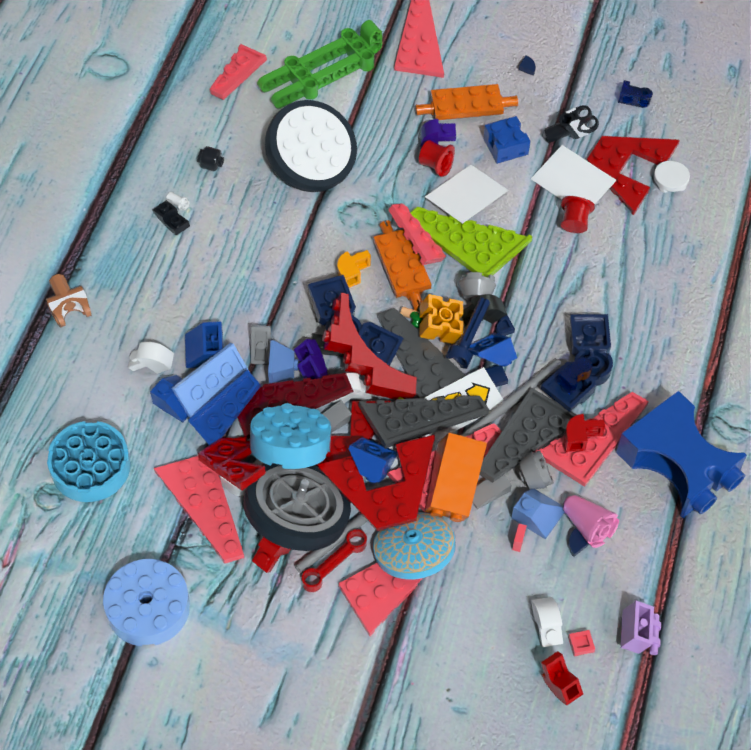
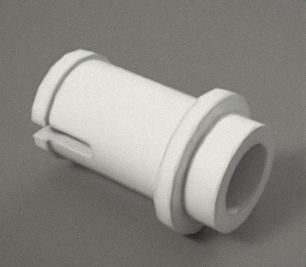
[166,191,190,210]

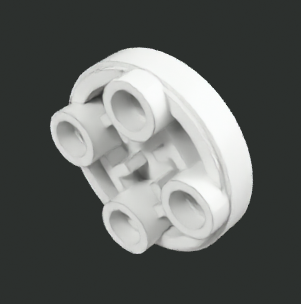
[654,161,690,193]

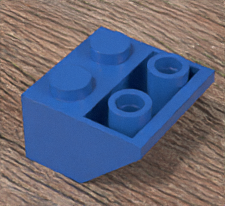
[185,322,224,368]

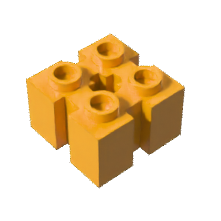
[420,294,463,344]

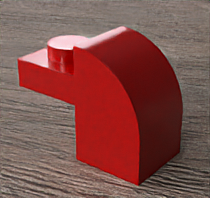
[564,414,605,452]
[252,537,291,573]
[541,651,583,706]

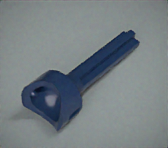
[444,297,490,369]

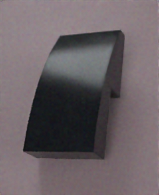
[152,200,190,235]

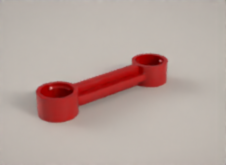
[302,529,367,592]

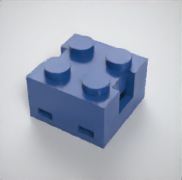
[483,116,530,164]

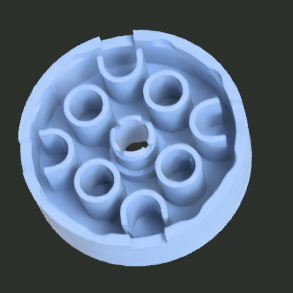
[103,559,190,646]

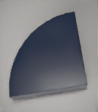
[519,55,536,76]
[496,315,515,336]
[569,528,589,557]

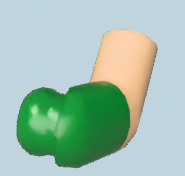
[401,307,423,328]

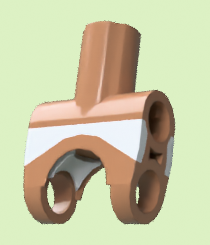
[46,274,92,328]

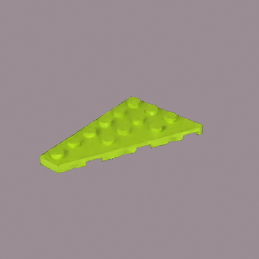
[410,207,533,278]

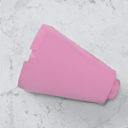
[563,495,619,548]

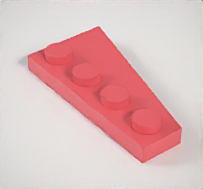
[210,44,267,100]
[388,203,446,265]

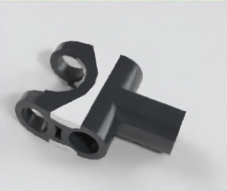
[544,105,599,143]

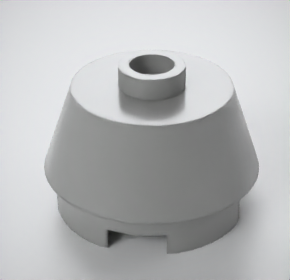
[459,272,496,301]
[519,450,554,489]

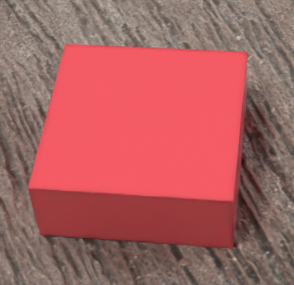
[512,524,527,552]
[568,630,595,656]

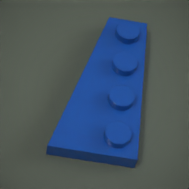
[188,370,261,446]

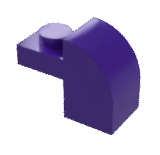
[420,119,456,149]

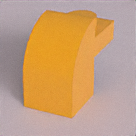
[337,250,371,288]

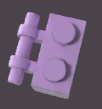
[621,601,661,655]

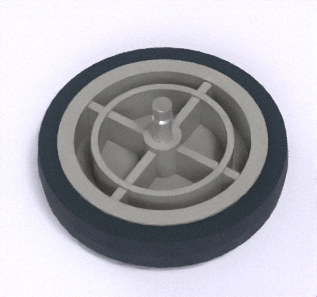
[243,463,351,551]

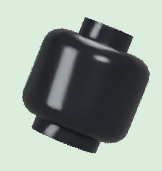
[197,146,224,171]

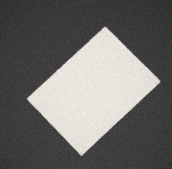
[531,145,616,204]
[425,165,509,224]

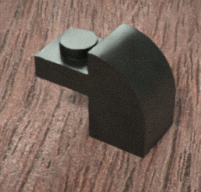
[462,294,507,327]

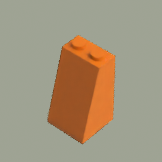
[425,433,487,522]

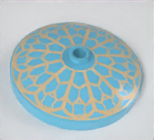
[373,512,456,579]

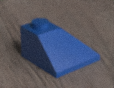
[468,333,517,367]
[150,375,188,423]
[349,437,397,483]

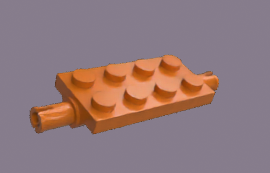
[415,84,518,120]
[373,220,432,312]

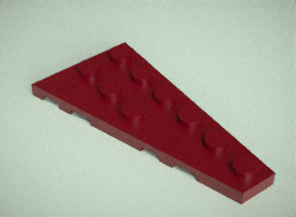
[238,373,354,440]

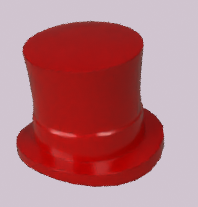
[419,140,455,177]
[561,196,595,233]

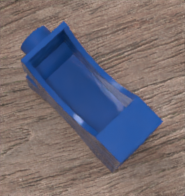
[616,391,747,518]

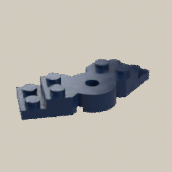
[308,275,404,366]
[541,314,613,412]

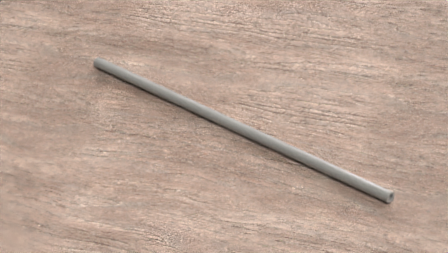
[295,359,563,574]

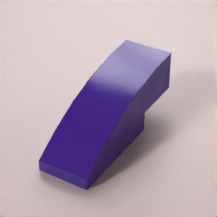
[294,339,328,379]

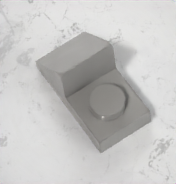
[251,325,271,365]

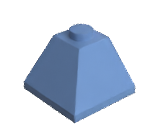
[268,340,298,383]
[511,489,565,540]

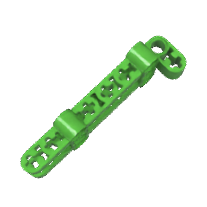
[257,20,382,108]

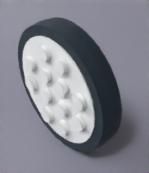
[265,100,357,192]

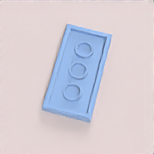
[171,343,249,418]

